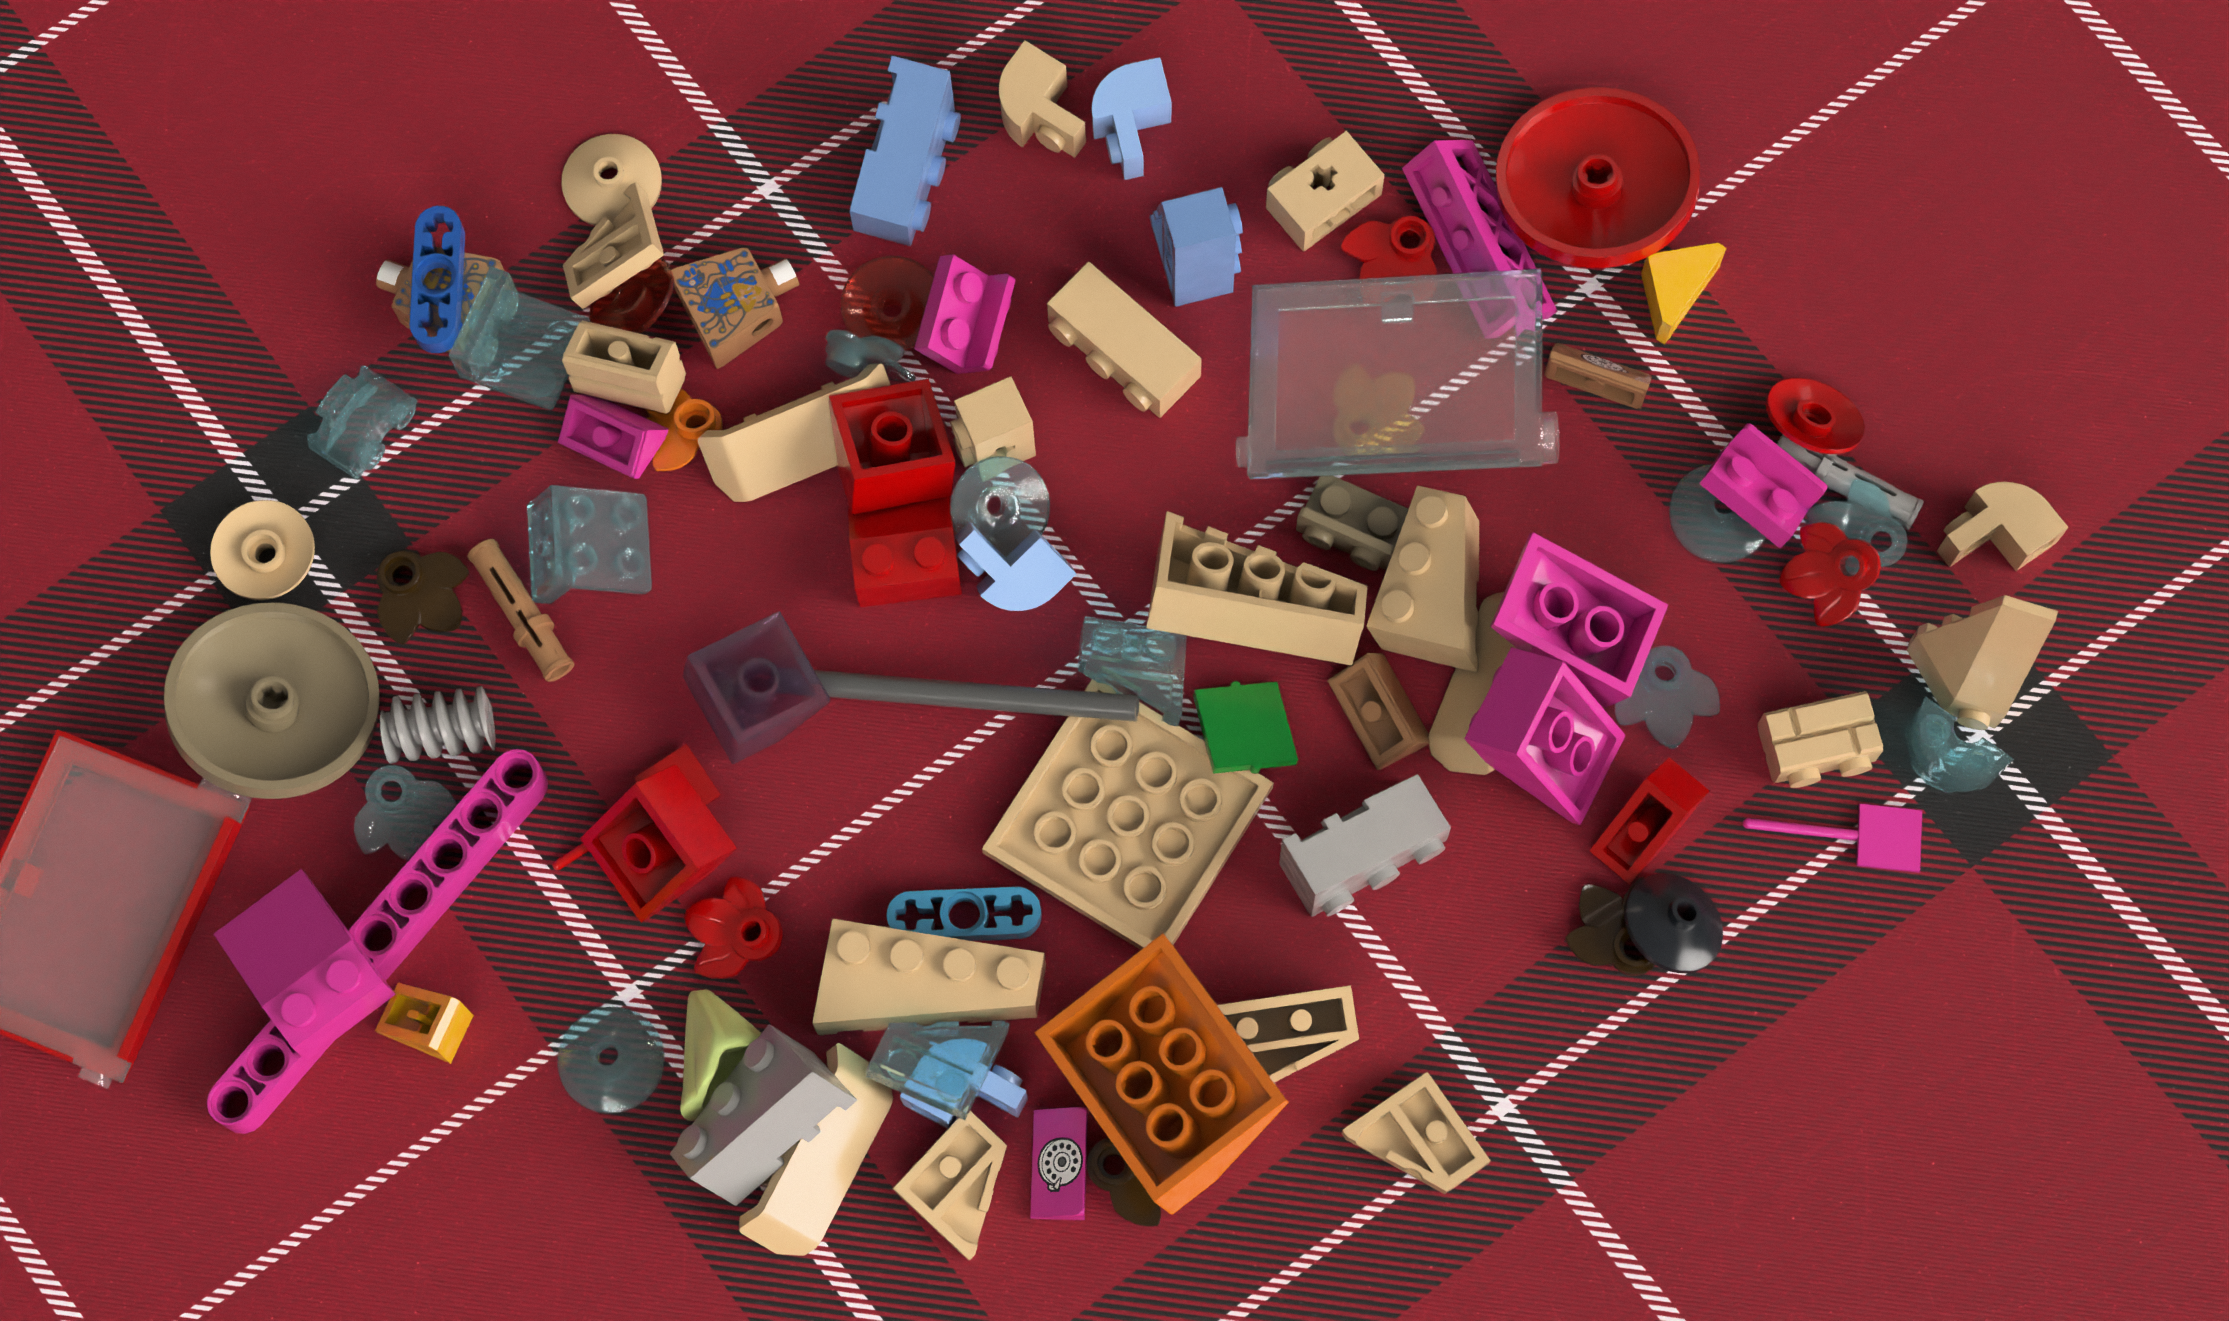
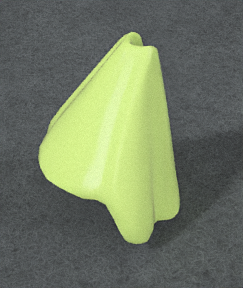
[680,989,761,1121]

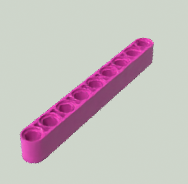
[207,749,548,1134]

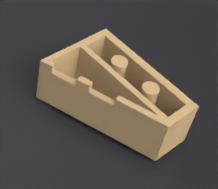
[1217,985,1359,1082]

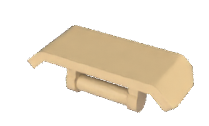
[698,364,891,502]
[1428,592,1516,775]
[739,1043,893,1256]

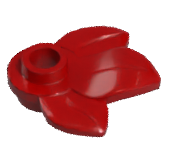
[1340,216,1437,301]
[1779,522,1881,627]
[684,877,783,979]

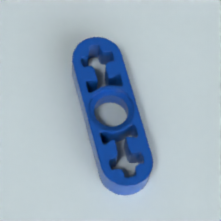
[409,206,465,353]

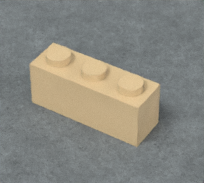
[1047,261,1202,418]

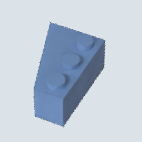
[850,56,961,246]
[1149,187,1243,307]

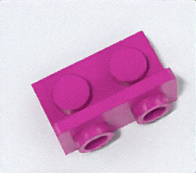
[914,254,1016,374]
[1699,423,1827,548]

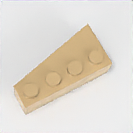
[1146,511,1368,665]
[812,919,1046,1035]

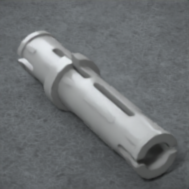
[1777,434,1924,530]

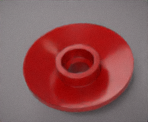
[1766,378,1865,454]

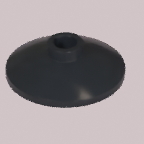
[1624,873,1723,973]

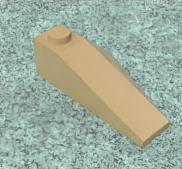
[1907,595,2058,730]

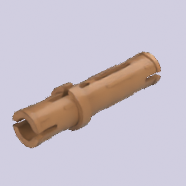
[467,539,575,682]

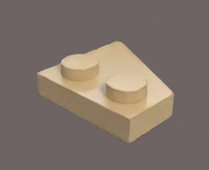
[563,182,664,309]
[1341,1072,1491,1194]
[892,1108,1007,1261]

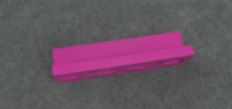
[1402,140,1558,340]

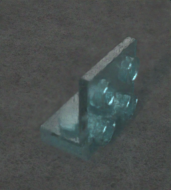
[448,266,591,410]
[527,485,652,604]

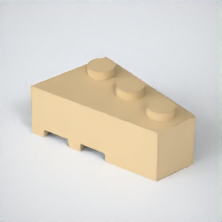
[1366,485,1479,673]

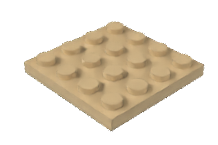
[982,676,1274,950]

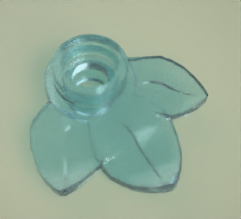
[825,329,916,382]
[1807,479,1907,575]
[1615,646,1720,749]
[354,765,457,861]

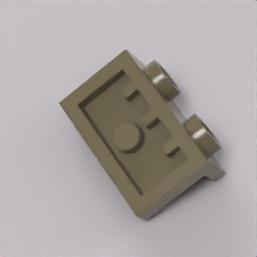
[1296,471,1409,571]

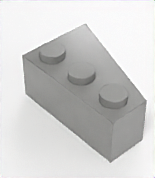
[1279,774,1451,917]
[670,1024,858,1206]

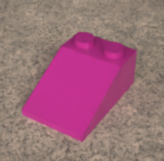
[1490,532,1668,708]
[1464,647,1626,825]
[214,869,396,1061]

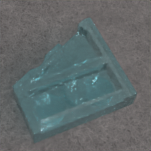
[1078,616,1187,727]
[866,1020,1010,1120]

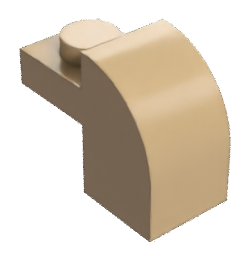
[999,40,1086,158]
[1937,482,2068,571]

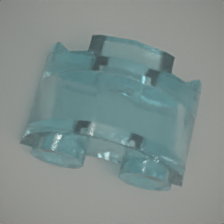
[307,365,419,480]
[1905,696,2014,793]

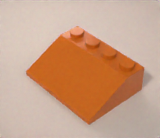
[1035,933,1289,1215]

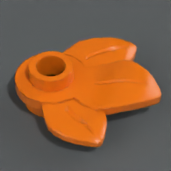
[646,389,723,471]

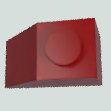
[1589,757,1710,885]

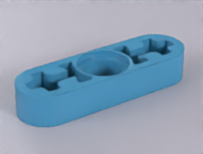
[887,887,1042,941]

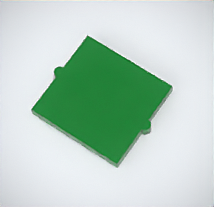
[1193,681,1298,774]

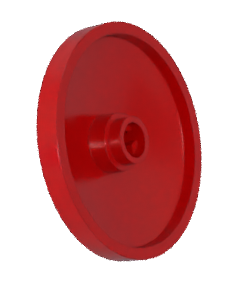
[1496,87,1700,268]

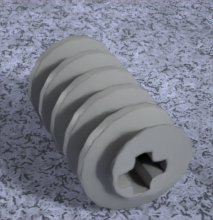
[380,686,496,764]

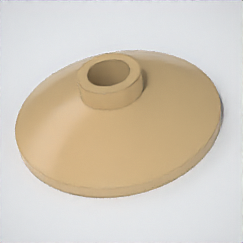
[562,134,662,226]
[210,500,315,600]

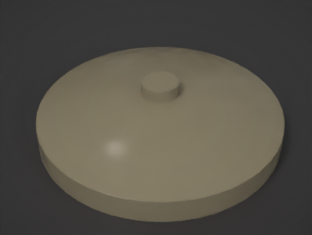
[164,603,379,799]

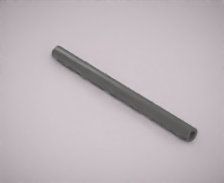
[774,667,1139,722]

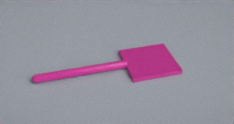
[1743,804,1922,873]

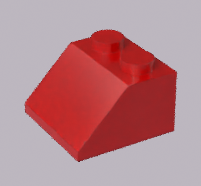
[828,378,955,514]
[848,497,962,608]
[580,764,737,923]

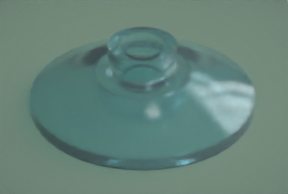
[950,456,1050,557]
[1669,464,1766,563]
[558,1007,665,1114]

